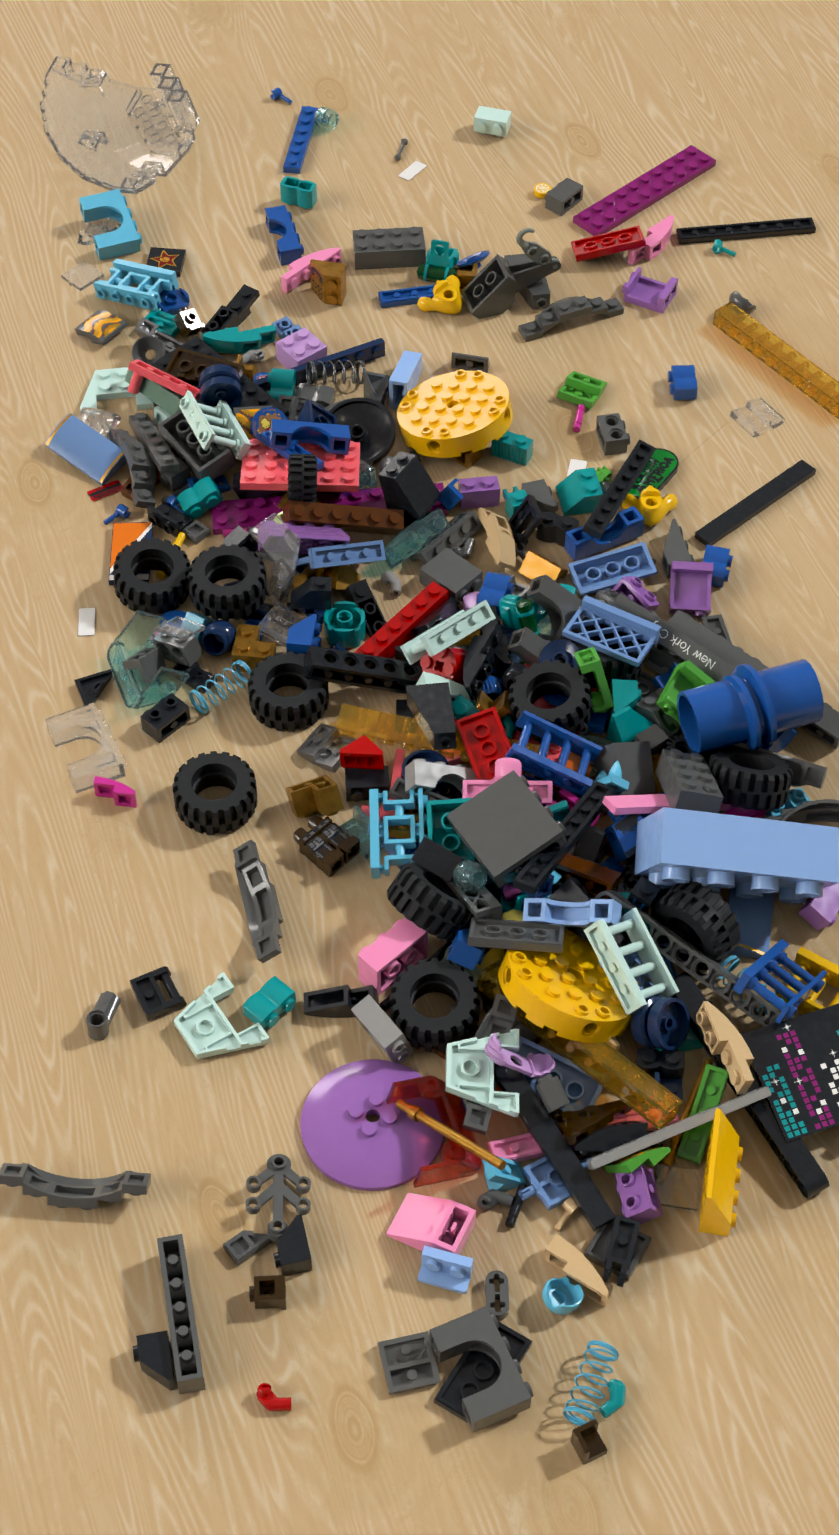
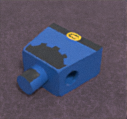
[604,810,644,863]

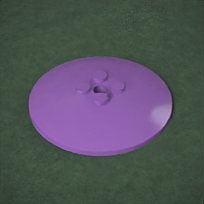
[300,1059,445,1191]

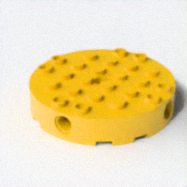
[397,369,513,458]
[498,929,638,1043]

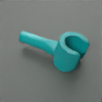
[712,239,736,257]

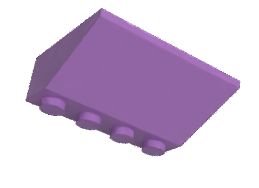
[258,521,350,555]

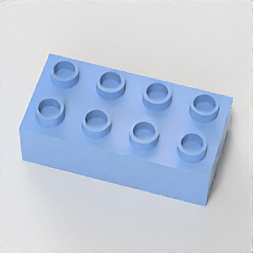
[634,807,839,904]

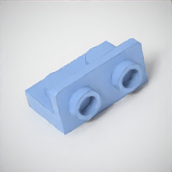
[418,1245,473,1294]

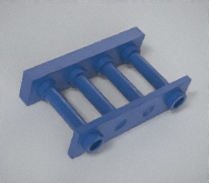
[504,710,603,798]
[733,939,827,1024]

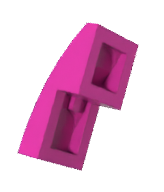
[93,776,137,808]

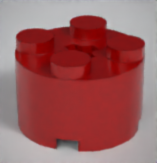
[420,646,466,685]

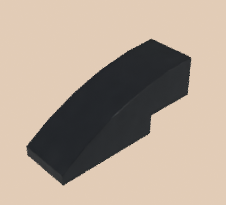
[304,985,379,1018]

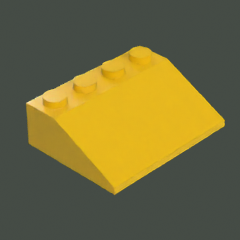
[698,1108,743,1237]

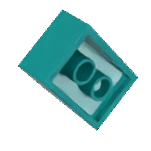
[426,798,475,864]

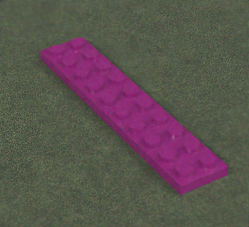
[573,145,716,236]

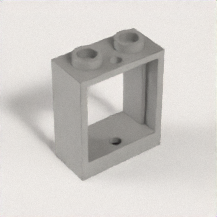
[351,995,414,1063]

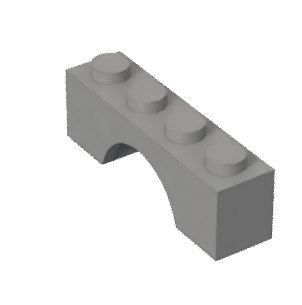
[405,759,477,795]

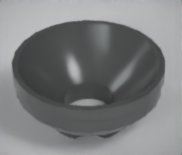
[132,335,166,365]

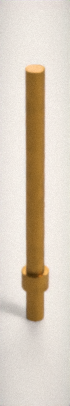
[655,1058,714,1186]
[396,1099,506,1170]

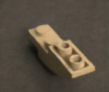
[476,507,516,570]
[696,1001,754,1095]

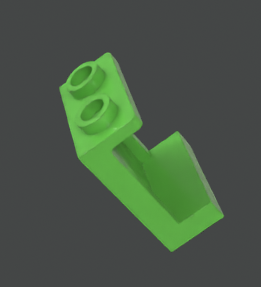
[574,646,614,713]
[656,660,715,726]

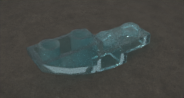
[384,509,450,569]

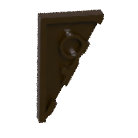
[553,1097,635,1145]

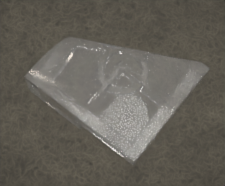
[77,217,122,245]

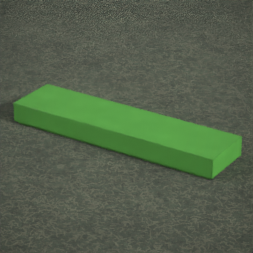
[677,1064,729,1164]

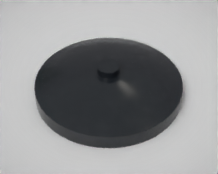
[328,397,396,468]

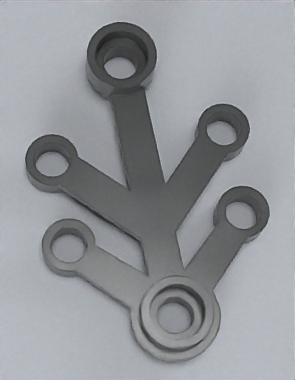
[246,1154,311,1242]

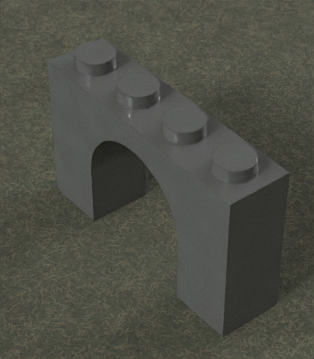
[507,574,582,665]
[429,1306,533,1432]

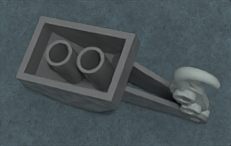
[461,228,561,319]

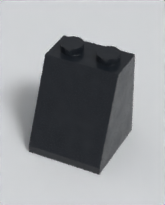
[378,451,441,520]

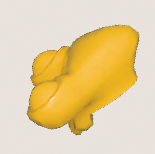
[417,275,462,314]
[622,485,678,526]

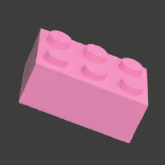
[358,918,428,996]

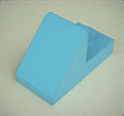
[482,1157,527,1192]

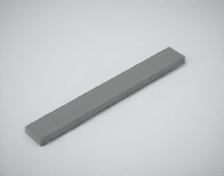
[586,1086,772,1170]

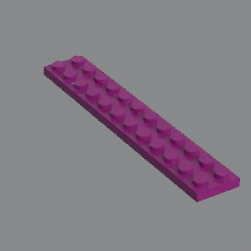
[211,482,448,535]

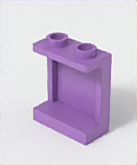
[622,267,678,314]
[669,561,713,618]

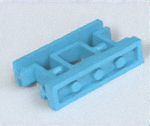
[93,258,179,311]
[369,787,428,879]

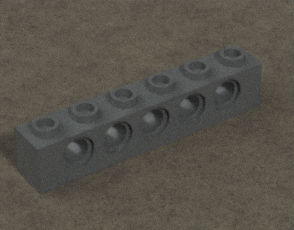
[157,1234,206,1394]

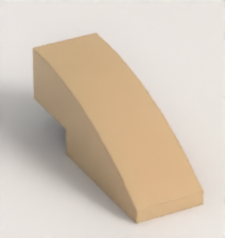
[545,1234,609,1307]

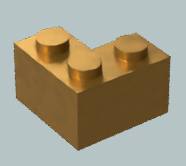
[232,624,277,672]
[285,775,344,818]

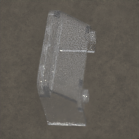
[249,513,301,607]

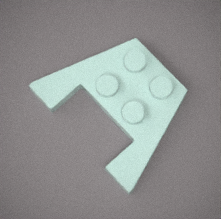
[80,367,154,415]
[173,972,270,1059]
[445,1029,519,1117]

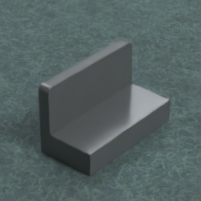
[122,646,167,683]

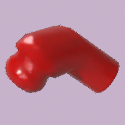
[256,1383,292,1411]

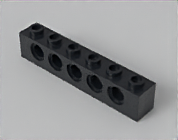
[303,646,423,694]

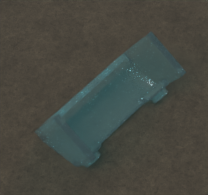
[107,610,189,709]

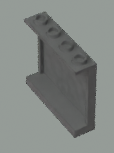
[446,770,567,888]

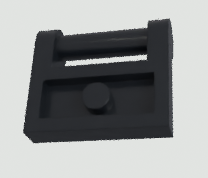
[508,494,546,546]
[129,966,187,1021]

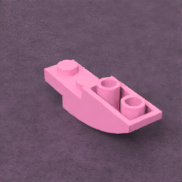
[627,215,674,266]
[281,248,341,294]

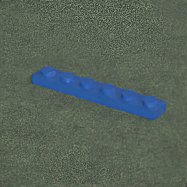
[283,106,318,174]

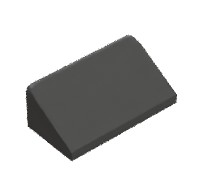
[451,352,490,373]

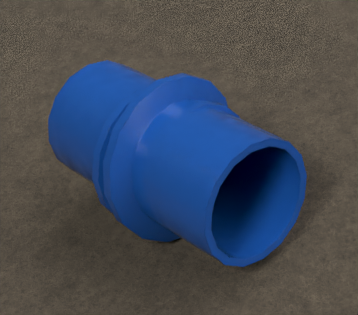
[677,659,824,754]

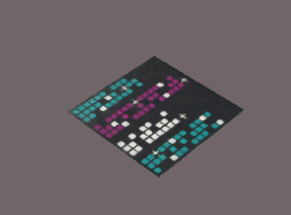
[741,1003,839,1142]

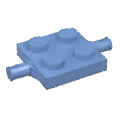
[518,1156,592,1211]

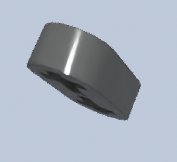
[485,1270,509,1321]

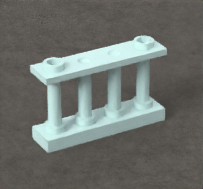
[179,390,252,460]
[400,600,496,665]
[584,907,680,1015]

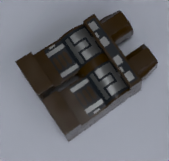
[293,815,360,878]

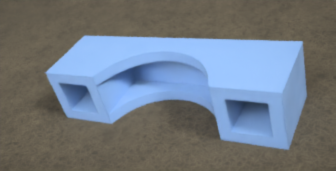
[522,898,622,927]

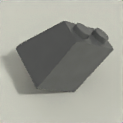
[593,741,656,796]

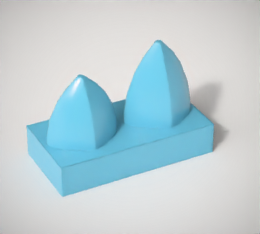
[592,761,629,796]

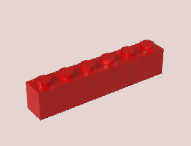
[354,581,449,659]

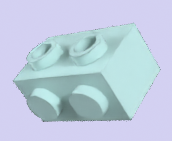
[474,106,511,137]

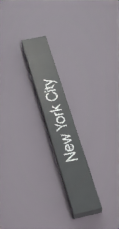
[612,593,735,681]

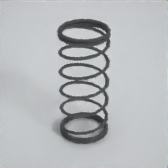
[306,360,366,385]

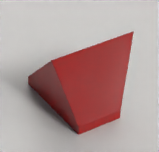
[339,735,385,770]

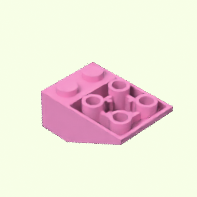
[386,1193,476,1255]

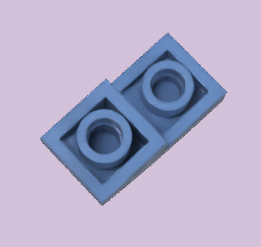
[272,316,301,339]

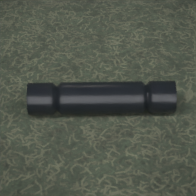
[505,1184,527,1228]

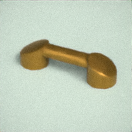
[291,564,325,590]

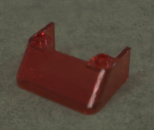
[386,1075,482,1188]

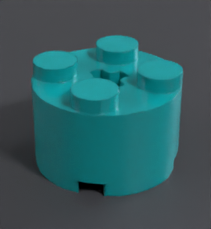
[324,601,365,648]

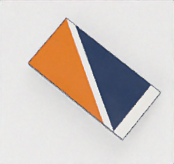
[109,522,153,585]

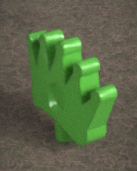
[595,466,612,485]

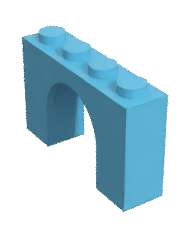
[79,189,142,261]

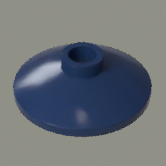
[539,639,579,668]

